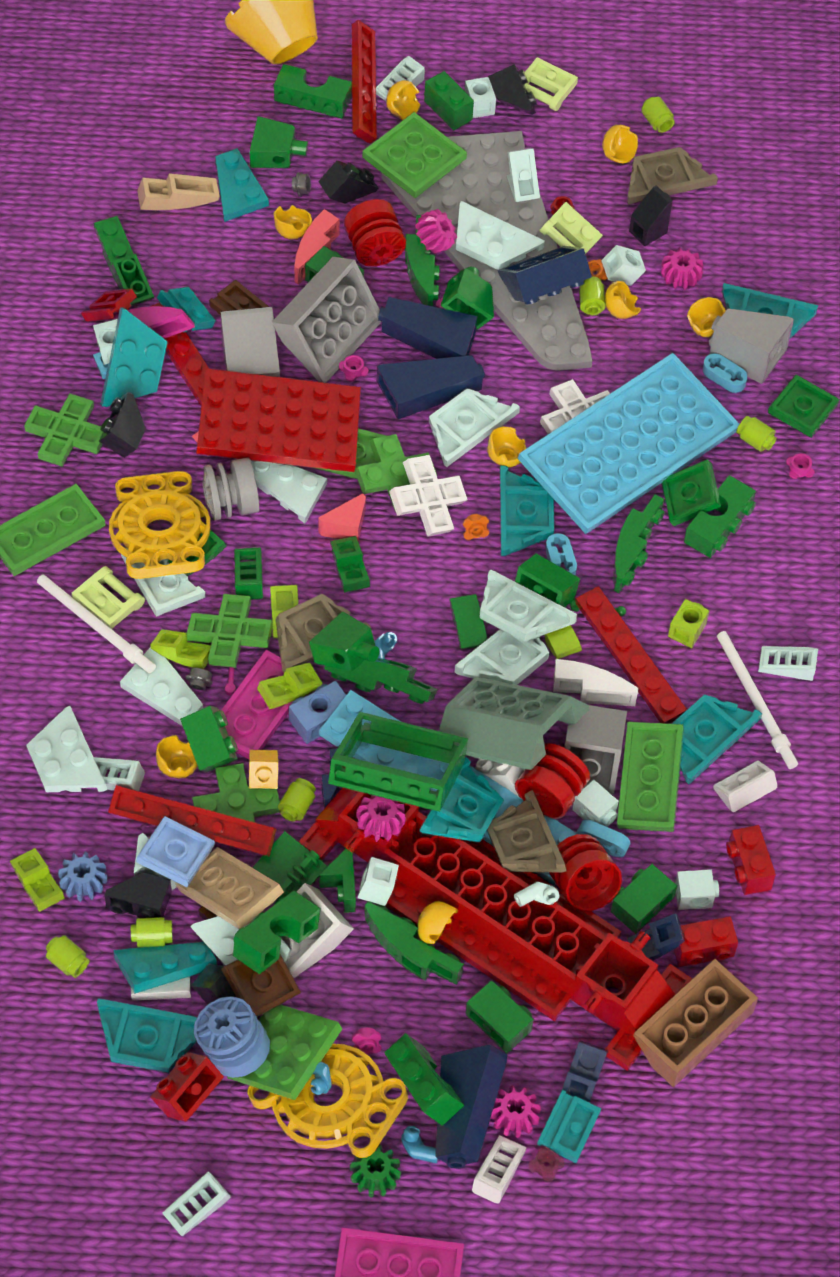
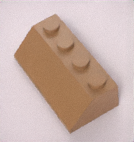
[633,959,758,1088]

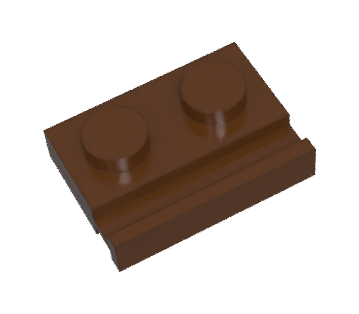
[209,280,269,315]

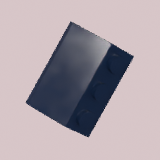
[498,246,592,305]

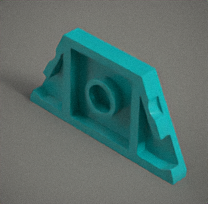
[722,283,818,338]
[100,307,168,407]
[500,465,554,556]
[672,694,762,784]
[420,757,504,843]
[97,998,197,1073]

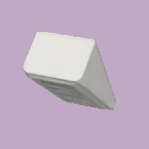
[472,1135,527,1204]

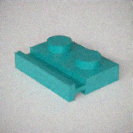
[157,287,216,332]
[537,1090,602,1163]

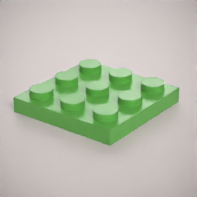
[362,112,467,198]
[227,1005,342,1100]

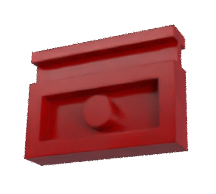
[81,289,137,321]

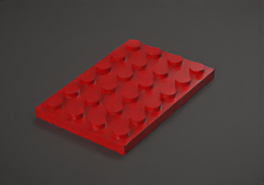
[196,368,361,472]

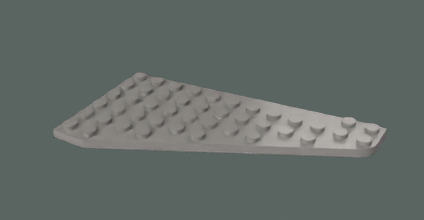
[381,131,592,370]

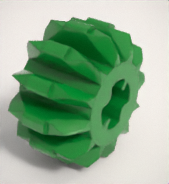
[350,1144,401,1198]

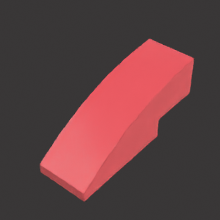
[294,209,340,285]

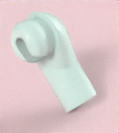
[514,882,559,907]

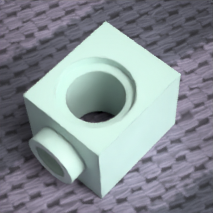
[465,77,496,118]
[601,245,646,286]
[93,319,118,365]
[572,780,619,826]
[357,857,399,906]
[675,869,719,910]

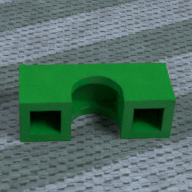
[274,64,352,119]
[684,475,756,558]
[233,890,320,974]
[384,1033,464,1126]

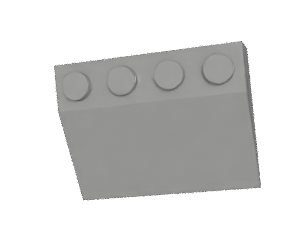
[272,257,382,383]

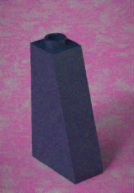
[378,297,478,359]
[376,355,485,419]
[435,1044,507,1169]

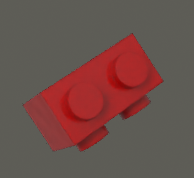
[726,825,776,895]
[674,916,738,967]
[150,1052,224,1122]

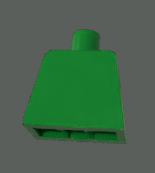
[250,116,308,168]
[441,266,494,330]
[309,612,380,671]

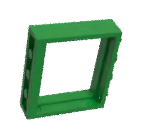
[328,712,468,812]

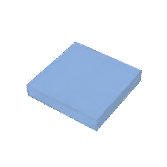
[136,816,215,887]

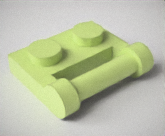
[525,57,578,111]
[539,202,603,254]
[72,566,145,629]

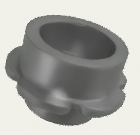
[292,172,311,197]
[186,668,213,690]

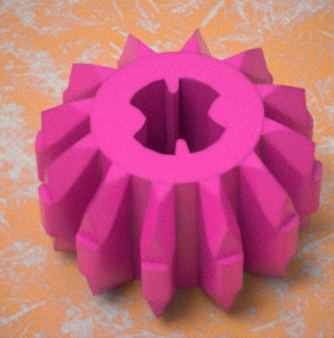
[415,209,457,254]
[661,247,704,290]
[356,795,406,842]
[491,1085,541,1138]

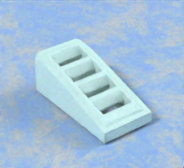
[376,56,425,101]
[758,646,818,681]
[94,757,145,791]
[162,1171,231,1237]

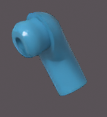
[375,632,398,659]
[310,1061,332,1095]
[401,1126,438,1163]

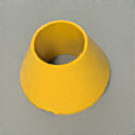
[225,0,318,64]

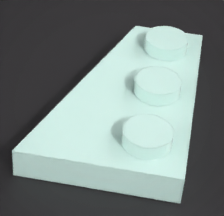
[250,460,327,524]
[121,548,205,617]
[120,647,203,727]

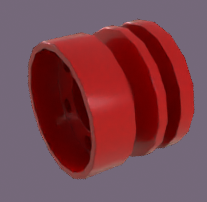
[344,199,406,267]
[515,743,590,819]
[549,834,622,911]

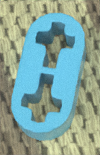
[703,353,747,393]
[546,533,577,575]
[576,820,631,858]

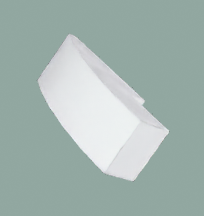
[553,659,638,706]

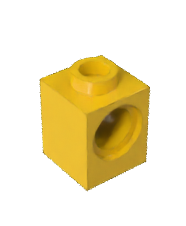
[249,750,278,789]

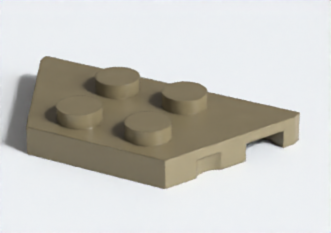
[627,147,718,204]
[275,594,371,673]
[487,790,566,873]

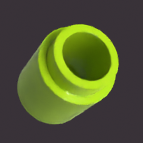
[641,97,675,133]
[579,276,606,315]
[736,416,777,452]
[278,778,316,822]
[131,917,173,948]
[46,935,90,978]

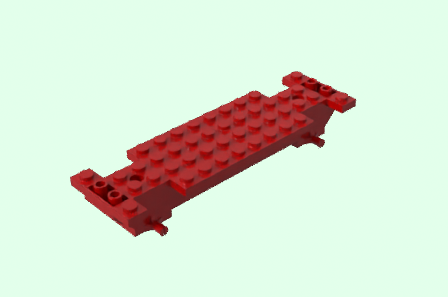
[299,788,693,1071]

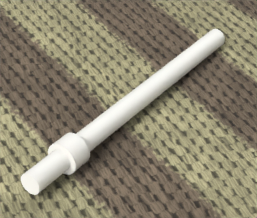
[37,574,156,674]
[717,631,798,769]

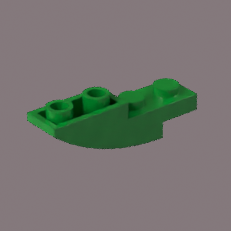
[405,215,440,306]
[94,216,154,306]
[613,494,665,593]
[324,658,438,704]
[365,901,463,985]

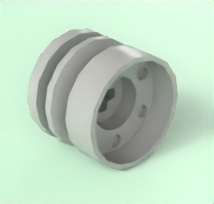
[202,458,259,521]

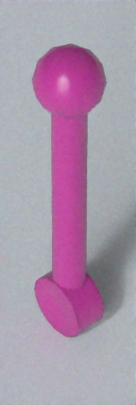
[225,667,236,695]

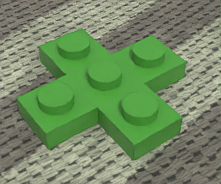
[24,393,103,467]
[355,434,437,512]
[187,594,273,667]
[192,763,281,847]

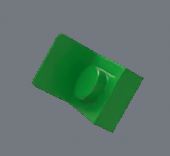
[319,849,356,913]

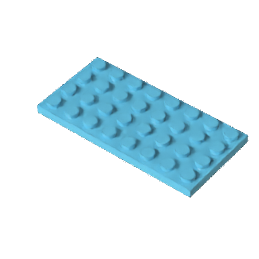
[518,353,739,534]

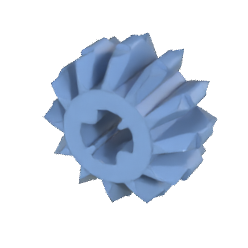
[58,851,108,902]

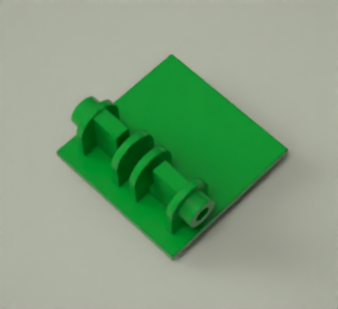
[252,831,328,899]

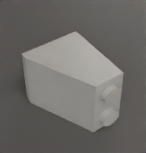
[221,307,280,377]
[708,309,794,384]
[564,705,627,795]

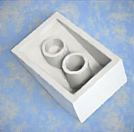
[279,883,354,978]

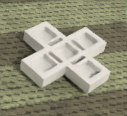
[540,379,610,434]
[389,455,467,537]

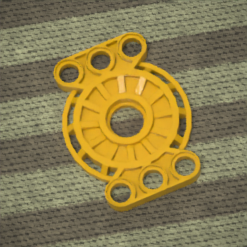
[109,471,211,579]
[248,1044,408,1158]

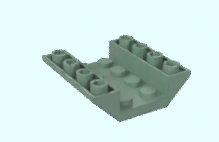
[439,677,589,770]

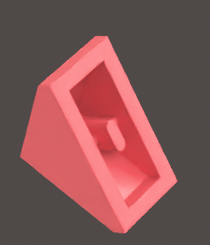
[318,494,366,541]

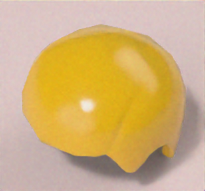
[386,80,420,120]
[602,124,638,164]
[273,205,313,239]
[605,281,641,319]
[687,297,726,337]
[487,426,526,468]
[156,735,198,779]
[418,901,458,944]

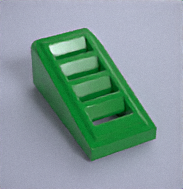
[234,547,263,600]

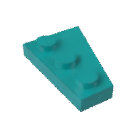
[215,148,269,222]
[113,942,217,994]

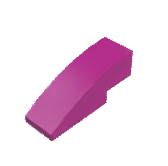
[113,306,195,338]

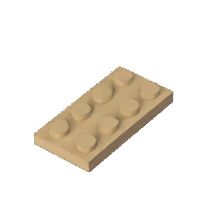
[175,847,284,929]

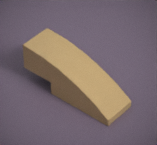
[137,173,220,210]

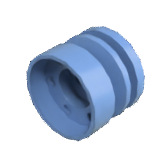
[194,997,270,1078]

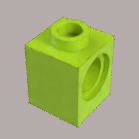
[668,599,709,648]

